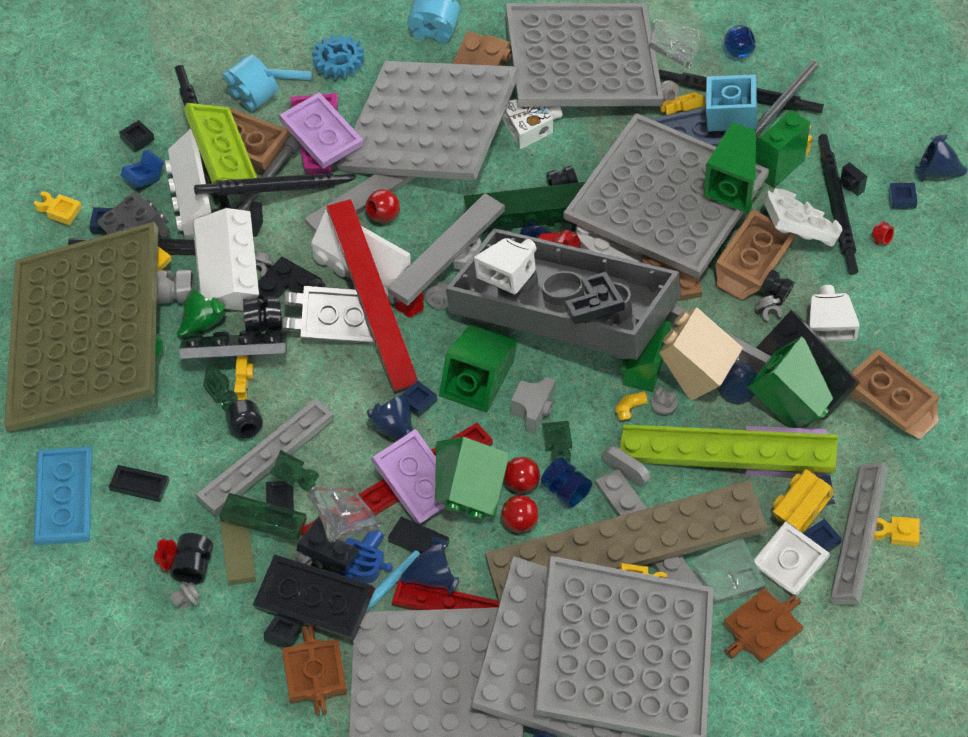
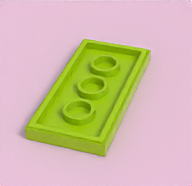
[183,103,257,184]

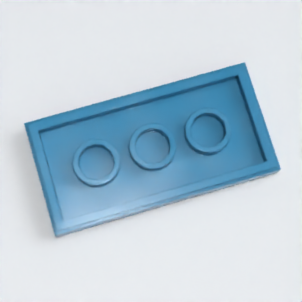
[34,447,93,545]

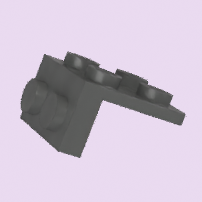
[97,191,171,239]

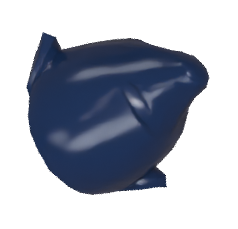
[915,135,968,182]
[716,361,757,405]
[367,395,413,441]
[401,537,459,594]

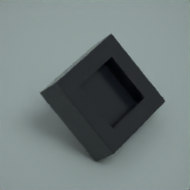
[119,120,155,152]
[840,162,867,196]
[248,201,263,237]
[264,614,302,648]

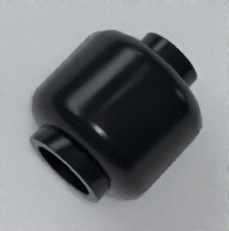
[226,399,263,439]

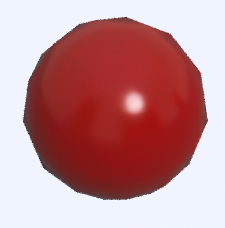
[365,189,400,224]
[503,456,541,494]
[501,495,538,533]

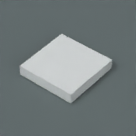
[751,521,830,596]

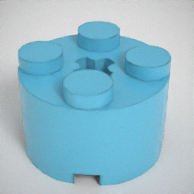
[407,0,460,44]
[222,54,278,113]

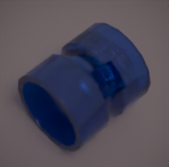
[541,457,592,508]

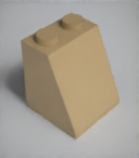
[659,307,743,400]

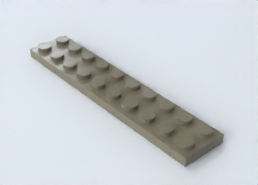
[485,480,767,601]

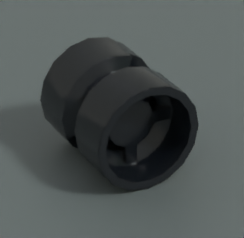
[243,296,283,332]
[170,533,213,585]

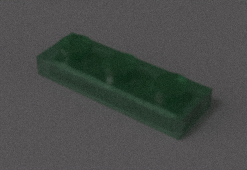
[219,493,307,542]

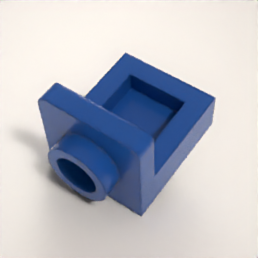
[121,150,163,188]

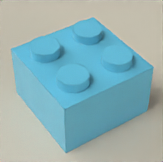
[706,75,757,131]

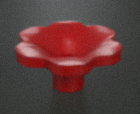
[395,292,424,318]
[154,539,177,571]

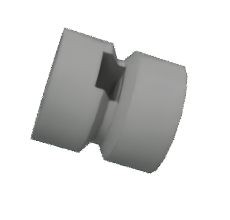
[157,269,194,304]

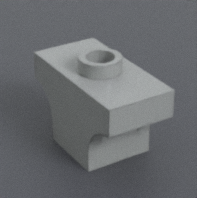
[511,377,555,434]

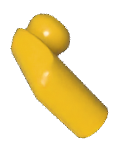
[615,391,647,421]

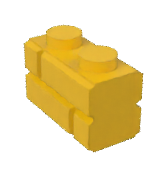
[772,469,834,533]

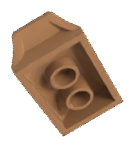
[230,108,290,173]
[715,209,797,300]
[848,349,939,440]

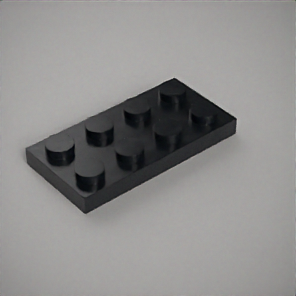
[756,310,860,420]
[179,329,288,359]
[253,554,375,640]

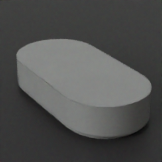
[602,446,650,487]

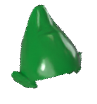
[177,289,226,338]

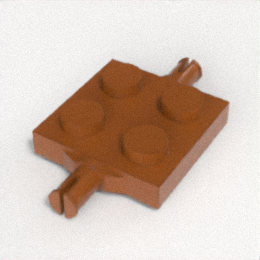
[723,588,803,663]
[282,625,347,716]

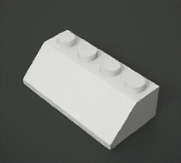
[165,129,211,239]
[193,208,259,311]
[311,210,411,304]

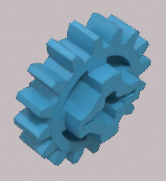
[312,34,364,80]

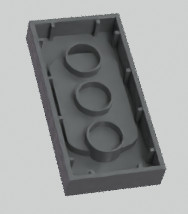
[446,228,681,360]

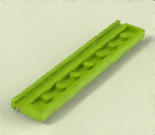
[620,424,838,473]

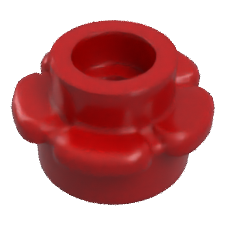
[872,221,894,245]

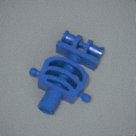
[337,528,393,583]

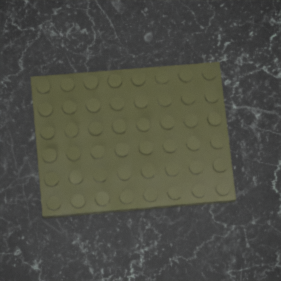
[4,222,158,432]

